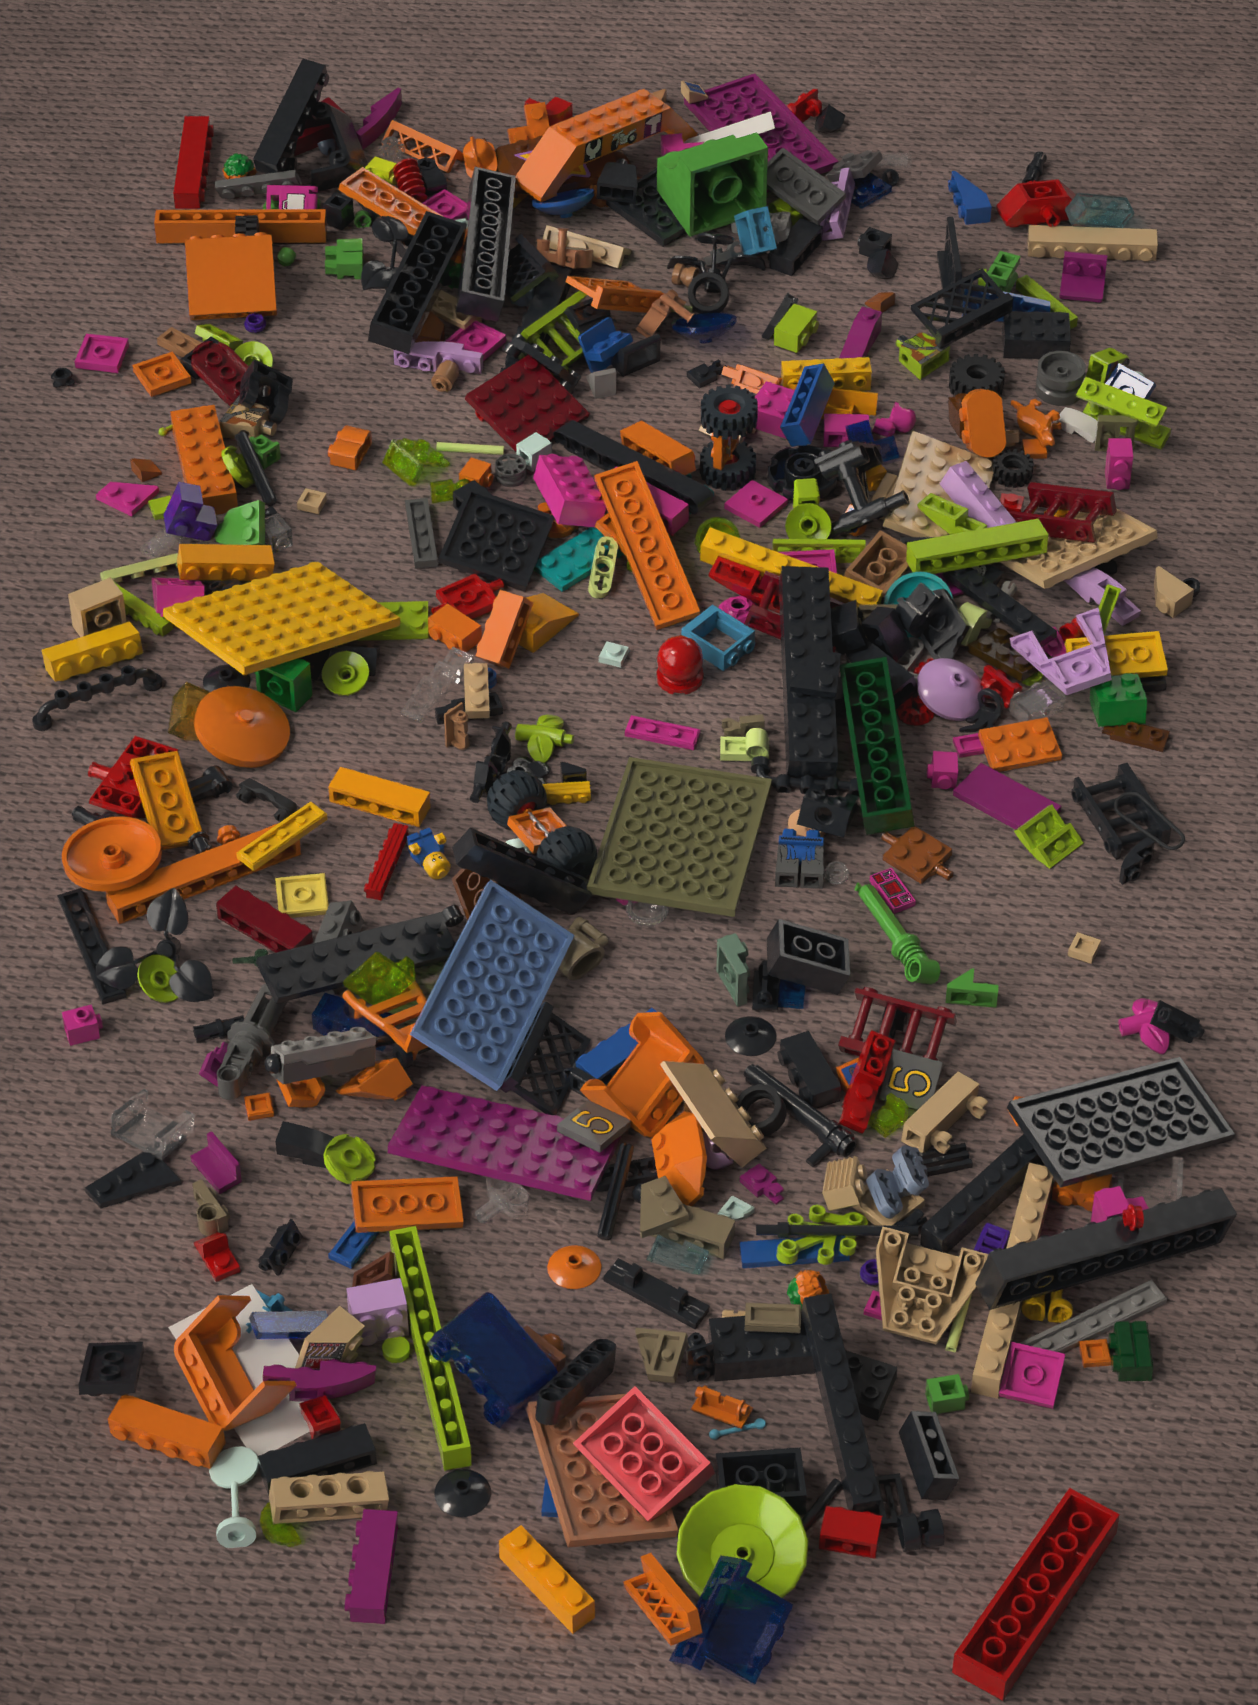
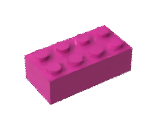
[533,454,606,527]

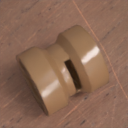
[672,263,699,287]

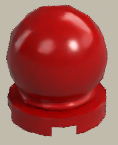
[656,635,704,694]

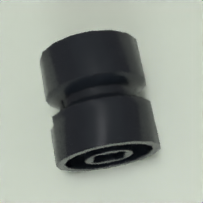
[897,1509,944,1552]

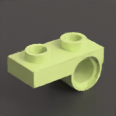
[720,728,769,761]

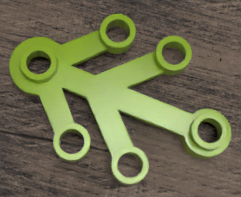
[776,1205,868,1265]

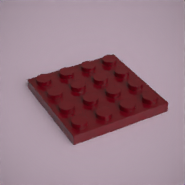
[465,355,590,453]

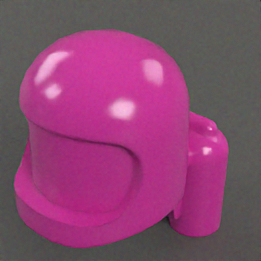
[872,402,916,437]

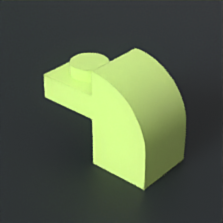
[959,602,992,646]

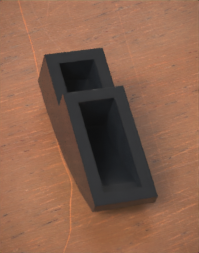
[275,1121,334,1168]

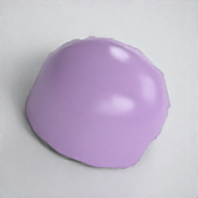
[702,1131,733,1170]

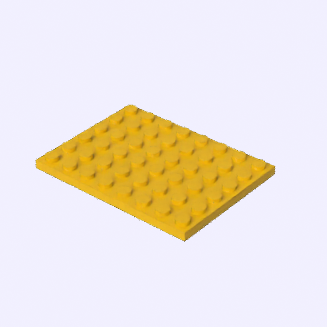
[163,562,400,675]

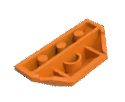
[651,1111,707,1206]

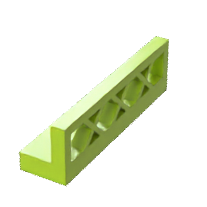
[772,539,866,563]

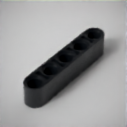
[535,1339,617,1425]

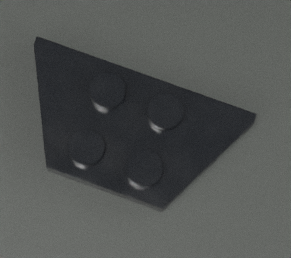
[897,588,970,660]

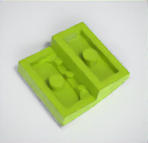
[1014,804,1084,869]

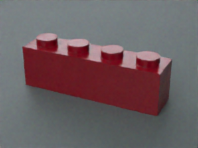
[216,885,313,953]

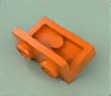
[276,1077,325,1107]

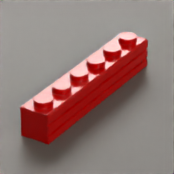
[364,823,409,901]

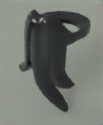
[959,688,1004,733]

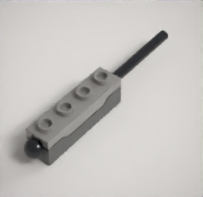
[264,1027,396,1084]

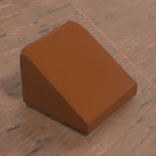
[865,292,896,313]
[130,458,162,483]

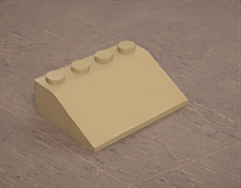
[660,1061,767,1167]

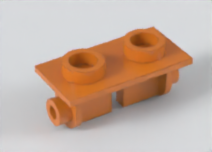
[691,1385,753,1429]

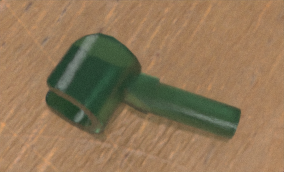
[232,949,268,966]

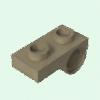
[192,1179,230,1236]

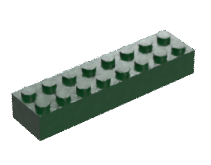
[839,657,915,835]

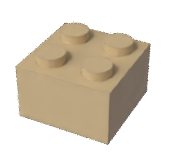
[68,577,127,637]

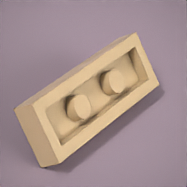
[464,663,490,719]

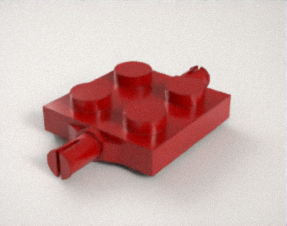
[431,574,504,619]

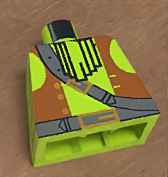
[896,333,950,380]
[1086,348,1130,384]

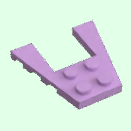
[1010,608,1112,695]

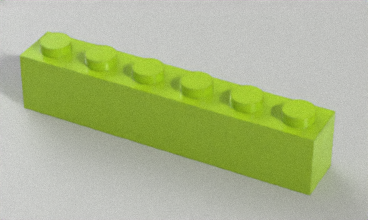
[906,519,1048,574]

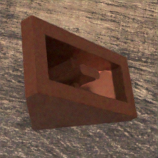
[352,1251,396,1287]

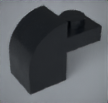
[895,582,940,638]

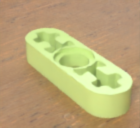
[588,536,618,598]

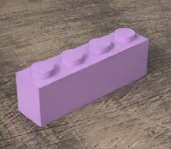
[940,461,1017,528]

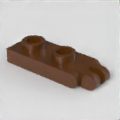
[1102,722,1170,752]

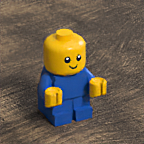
[407,827,451,880]

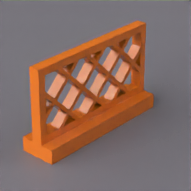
[566,276,664,313]

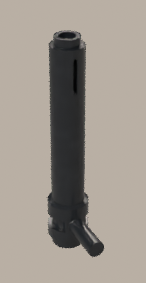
[743,1064,857,1167]

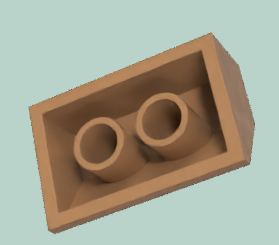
[844,530,909,597]

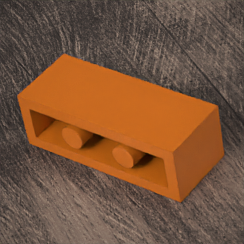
[475,590,533,669]

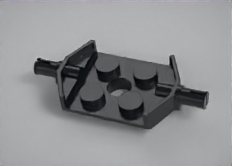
[470,721,512,803]

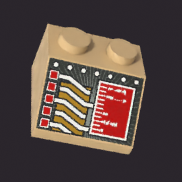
[295,1306,365,1370]

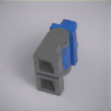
[775,829,824,889]

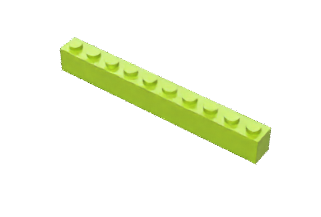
[389,1226,472,1471]

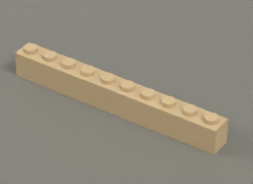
[971,1163,1054,1399]

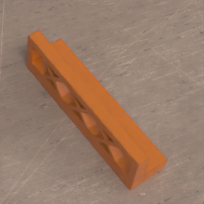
[382,120,464,173]
[623,1553,703,1646]

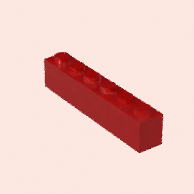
[173,116,214,209]

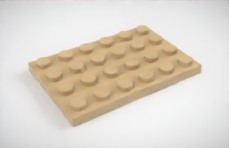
[883,431,994,537]
[999,509,1158,589]

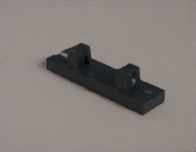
[603,1258,710,1329]

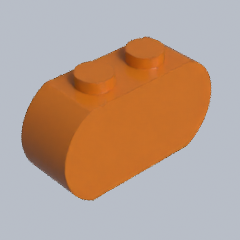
[959,389,1006,457]

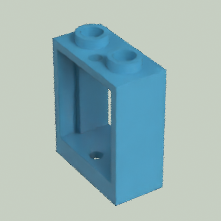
[734,206,777,255]
[681,604,755,671]

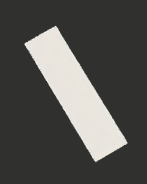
[684,112,775,143]

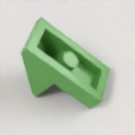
[945,968,999,1008]

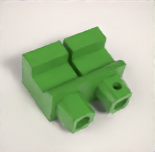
[325,238,364,279]
[985,251,1020,292]

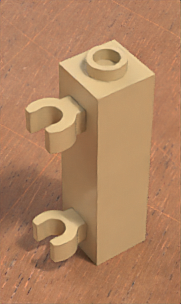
[901,1072,988,1154]

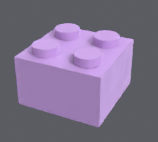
[346,1278,409,1346]

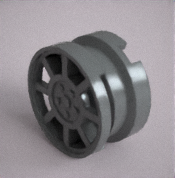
[495,454,527,487]

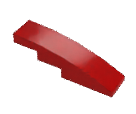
[708,556,780,614]

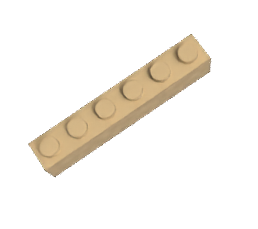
[1027,225,1158,261]

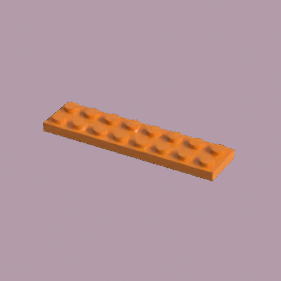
[338,167,463,263]
[594,461,700,630]

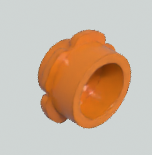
[217,825,241,844]

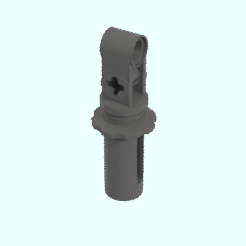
[217,984,288,1100]

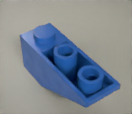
[948,171,992,225]

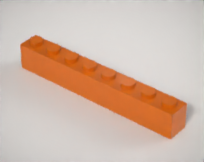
[154,209,327,243]
[106,824,301,924]

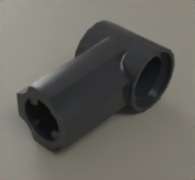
[188,765,233,802]

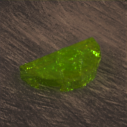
[260,1502,301,1547]

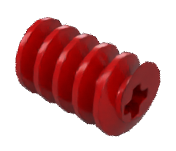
[393,158,428,203]

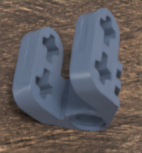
[866,1145,929,1219]

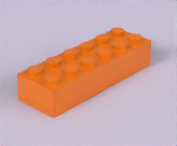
[170,405,238,515]

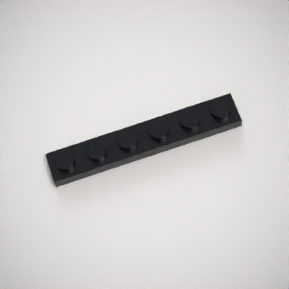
[943,567,1057,647]

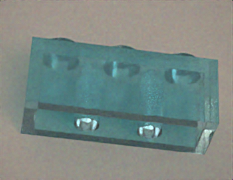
[1064,193,1135,228]

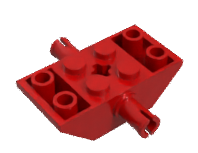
[996,179,1089,227]
[88,736,178,818]

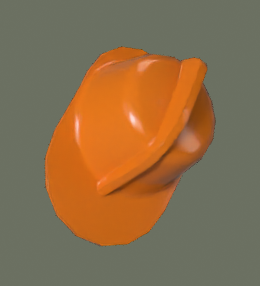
[463,136,498,178]

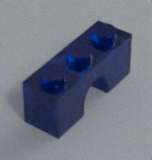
[312,993,396,1052]

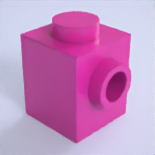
[927,751,958,789]
[62,1004,103,1046]

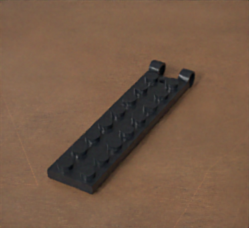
[256,905,464,1004]

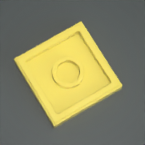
[275,873,329,918]

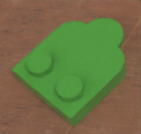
[215,500,265,545]

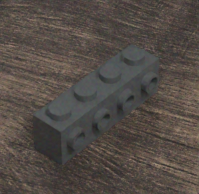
[313,900,364,997]

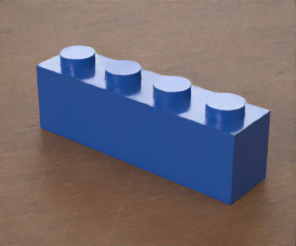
[780,363,835,447]
[576,1008,657,1086]

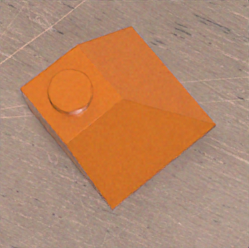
[335,1058,413,1101]

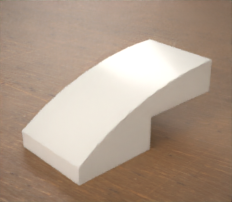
[1054,407,1098,443]

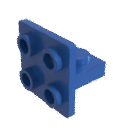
[578,317,633,373]

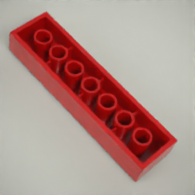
[952,1488,1120,1701]

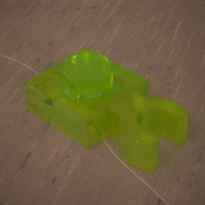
[430,479,469,503]

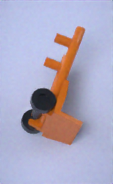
[342,968,431,1069]

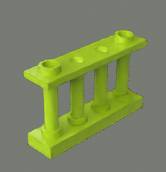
[520,290,616,377]
[1076,377,1171,450]

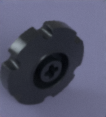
[767,445,839,501]

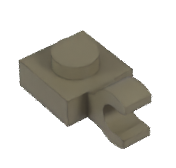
[722,714,765,737]

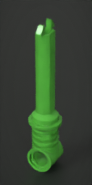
[854,882,940,985]

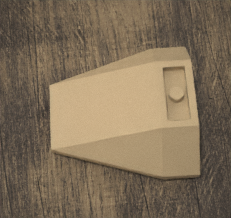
[876,1227,988,1345]

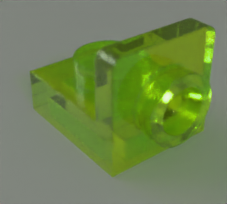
[868,1093,909,1138]

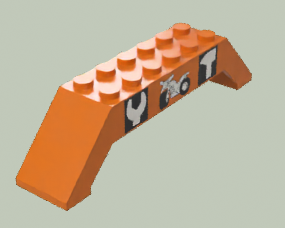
[515,89,698,202]

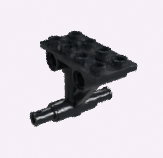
[813,440,910,539]

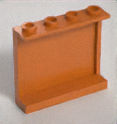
[185,232,277,320]

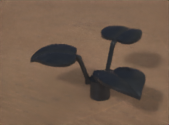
[361,216,452,291]
[667,233,765,293]
[96,888,214,1002]

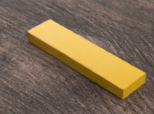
[237,801,328,871]

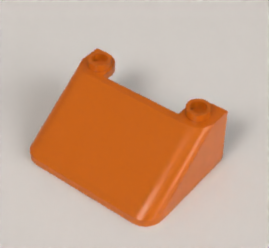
[580,1012,704,1137]

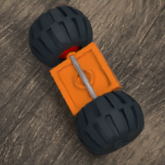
[487,770,597,878]

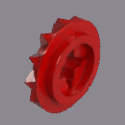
[896,695,934,726]

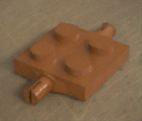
[881,826,954,884]

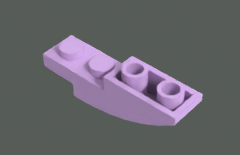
[393,341,483,374]
[1064,567,1141,626]

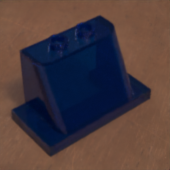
[669,1555,793,1685]

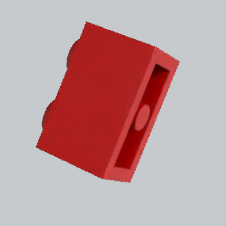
[819,1506,882,1559]

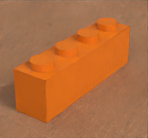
[620,420,696,475]
[108,1395,226,1469]

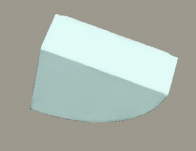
[718,1196,755,1221]

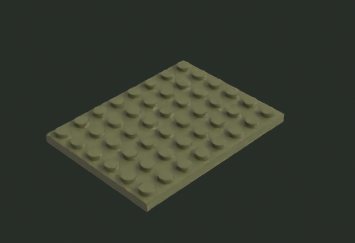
[587,757,772,917]

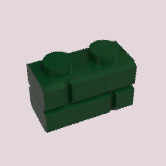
[1108,1321,1153,1382]

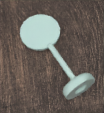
[209,1446,259,1548]

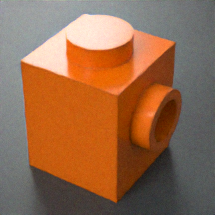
[459,457,494,488]

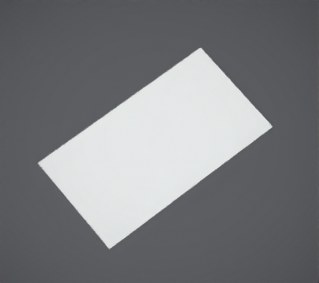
[168,1284,339,1458]

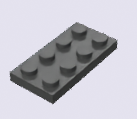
[767,148,846,225]

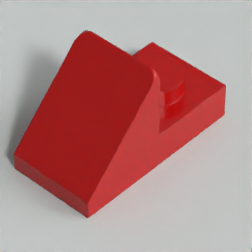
[194,1232,241,1282]
[299,1395,341,1439]

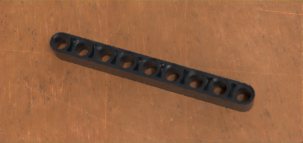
[553,420,714,514]

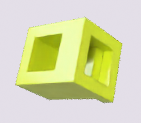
[365,156,397,185]

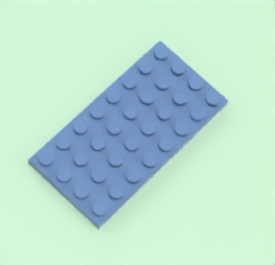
[410,880,575,1091]

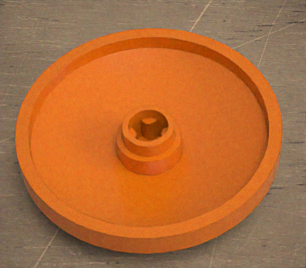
[194,686,290,768]
[62,817,162,892]

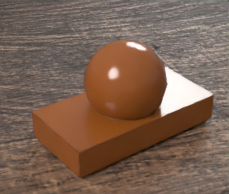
[517,1325,567,1378]

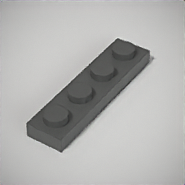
[215,170,302,199]
[405,498,438,569]

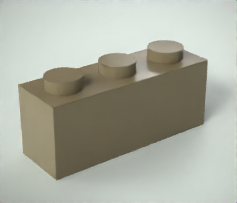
[650,1204,735,1259]

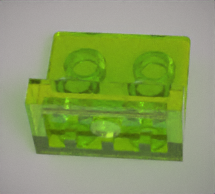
[382,438,450,486]
[343,952,415,1005]

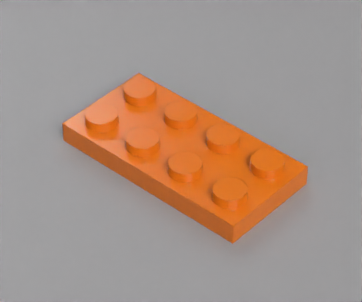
[351,1176,464,1233]

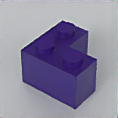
[164,482,217,541]

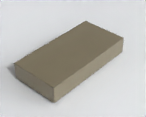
[745,1303,801,1333]

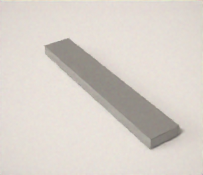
[1020,1280,1167,1353]

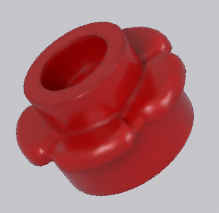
[1122,1204,1144,1231]

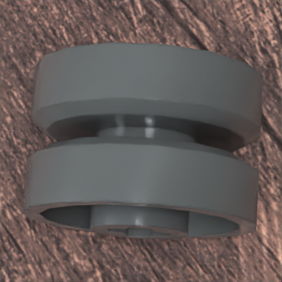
[1035,351,1086,406]

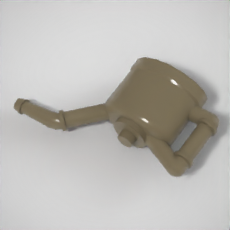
[558,917,609,980]

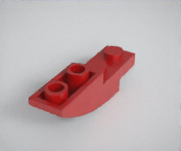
[839,1030,895,1134]

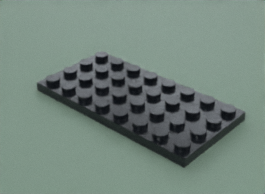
[1007,1057,1235,1188]

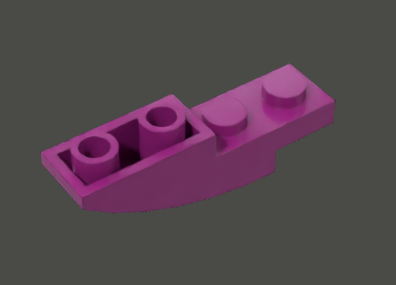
[263,1359,376,1401]

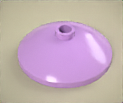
[917,658,985,721]

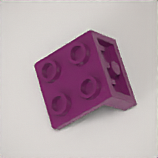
[1059,251,1108,303]

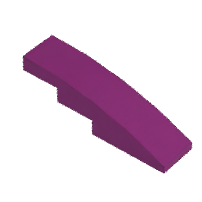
[356,87,402,150]

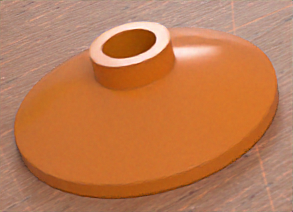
[547,1245,601,1289]

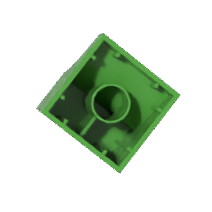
[657,132,768,236]

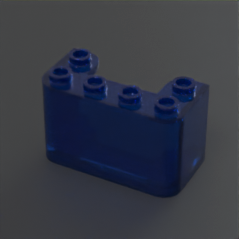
[426,1292,558,1428]

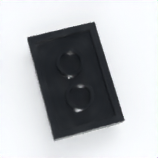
[78,1342,144,1396]

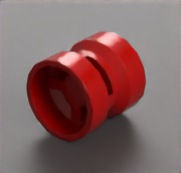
[1059,617,1086,642]

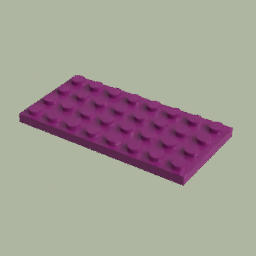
[684,73,839,193]
[387,1085,621,1201]

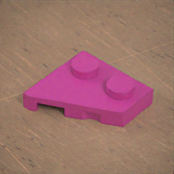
[96,482,159,516]

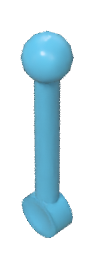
[709,1418,765,1440]

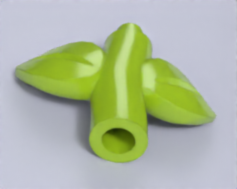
[515,714,574,763]

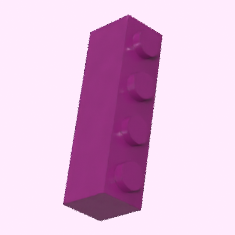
[345,1509,399,1624]

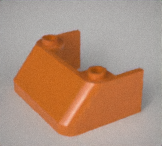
[174,1295,297,1431]

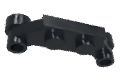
[502,333,581,395]

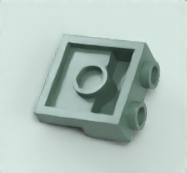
[716,933,750,1007]

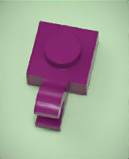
[199,1041,228,1087]
[739,1163,784,1205]

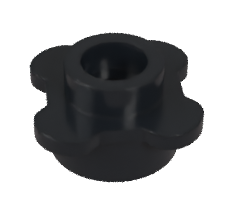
[51,368,75,388]

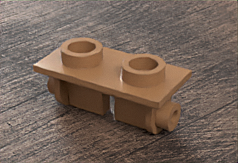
[444,702,470,750]

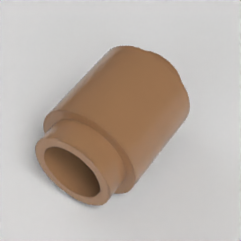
[431,360,459,392]

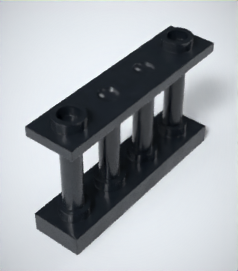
[1071,763,1171,860]

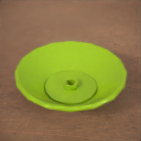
[676,1484,808,1612]

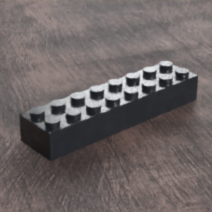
[368,211,467,354]

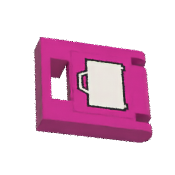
[266,185,318,209]

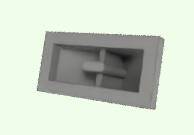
[586,368,616,399]

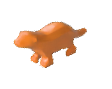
[1011,399,1062,447]

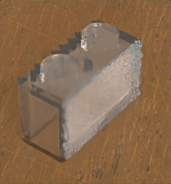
[1009,679,1066,722]

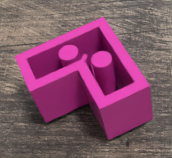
[1091,1186,1149,1223]

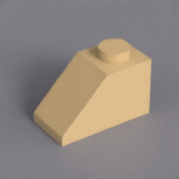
[1154,566,1194,618]

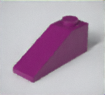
[839,307,882,358]

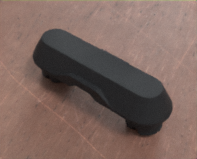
[236,778,297,822]

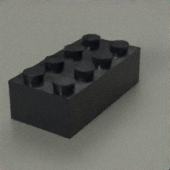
[708,1313,816,1382]

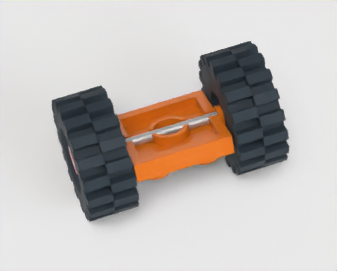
[700,385,758,491]

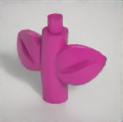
[1118,998,1169,1054]

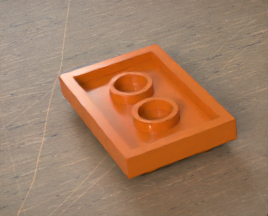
[978,717,1062,772]

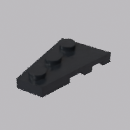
[85,1148,182,1209]

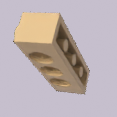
[269,1471,389,1524]

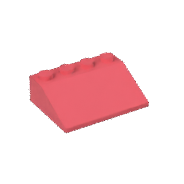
[573,1386,715,1522]

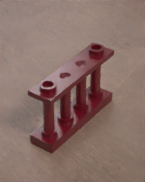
[1009,482,1117,543]
[744,571,845,652]
[838,987,957,1064]

